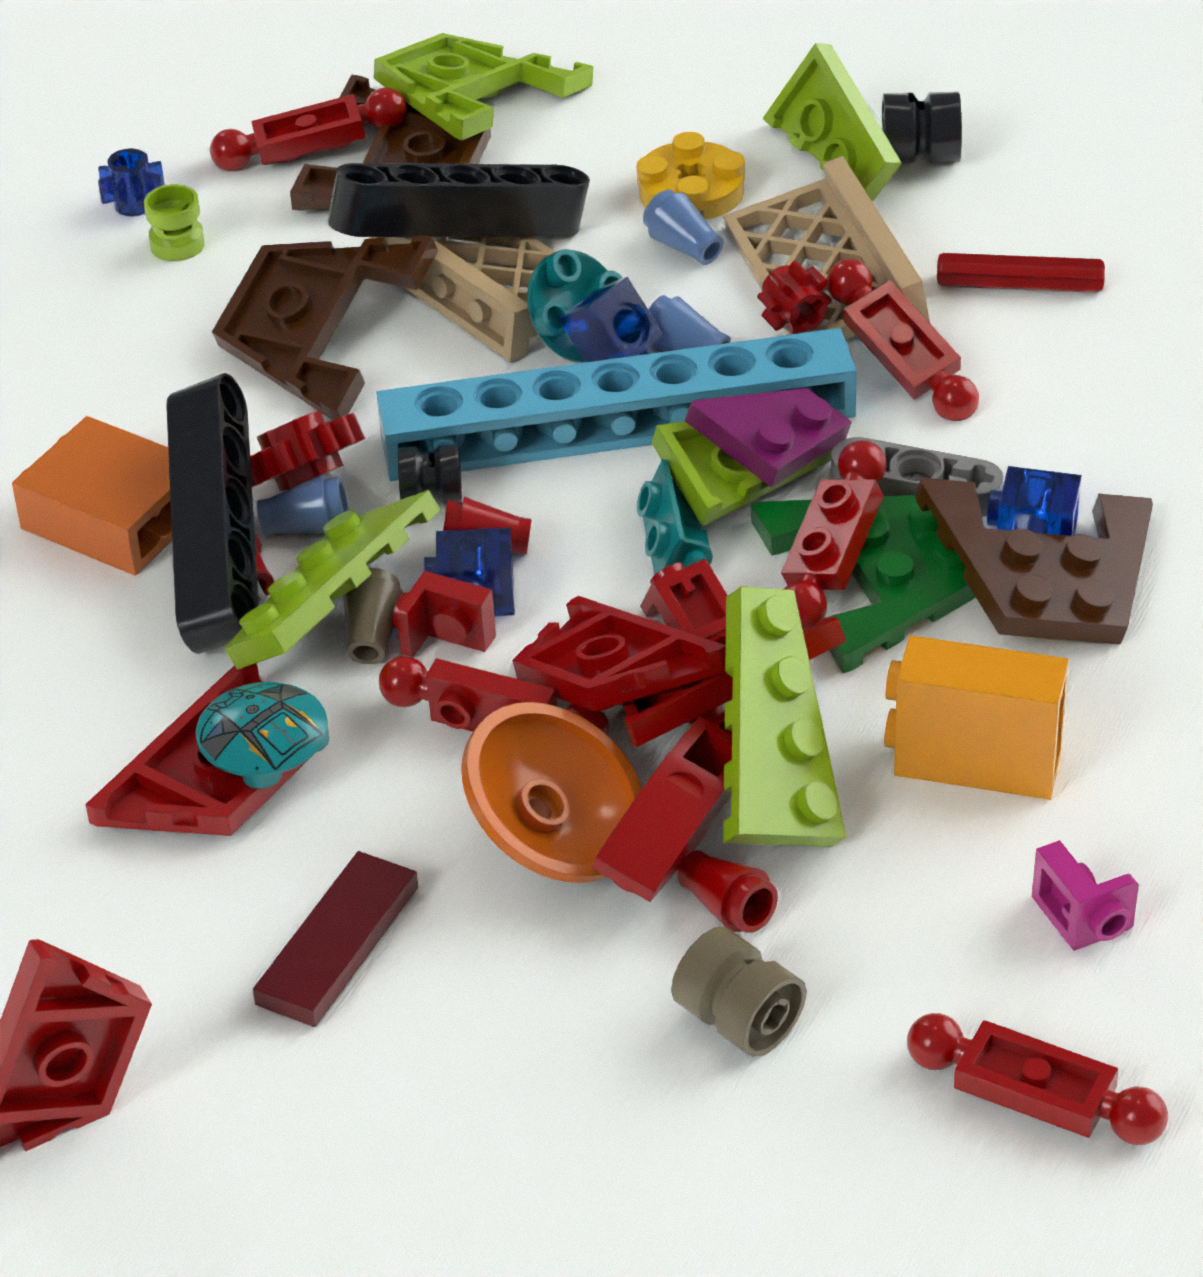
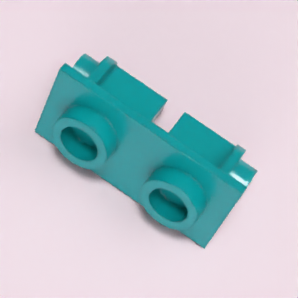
[637,459,713,575]

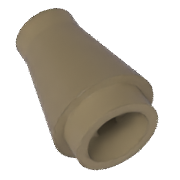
[343,568,403,664]

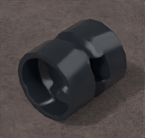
[882,91,962,164]

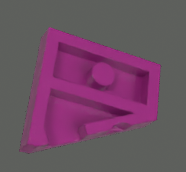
[685,388,852,488]

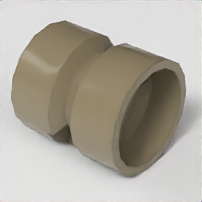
[671,926,807,1057]

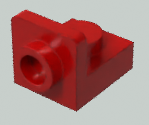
[640,559,728,639]
[393,571,496,657]

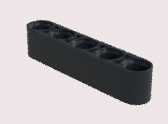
[327,163,590,237]
[166,373,259,654]

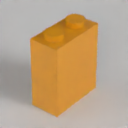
[884,635,1069,800]

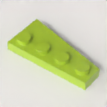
[224,490,441,670]
[723,586,847,847]

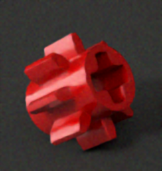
[757,260,832,334]

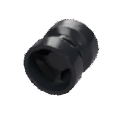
[398,444,462,505]

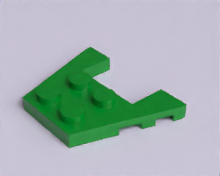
[751,495,976,673]

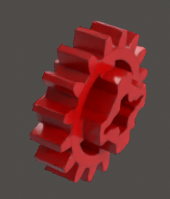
[250,410,365,492]

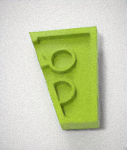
[762,43,902,201]
[651,421,833,527]

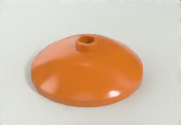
[461,702,642,883]

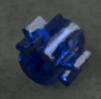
[97,148,165,217]

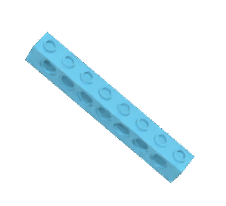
[376,328,857,481]

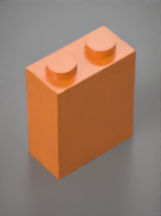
[12,415,172,576]

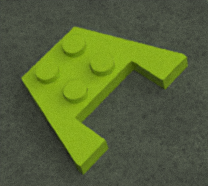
[373,33,594,140]

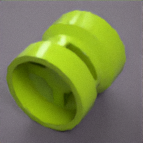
[144,184,205,261]

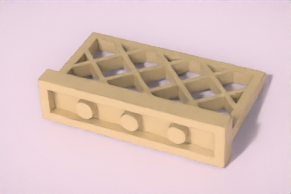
[723,156,930,340]
[369,236,555,362]

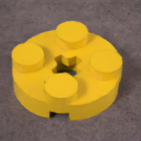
[636,132,745,219]

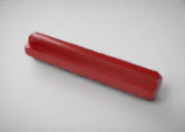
[936,252,1105,292]

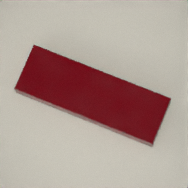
[253,851,419,1027]

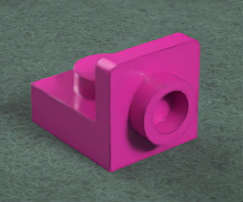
[1031,840,1139,951]

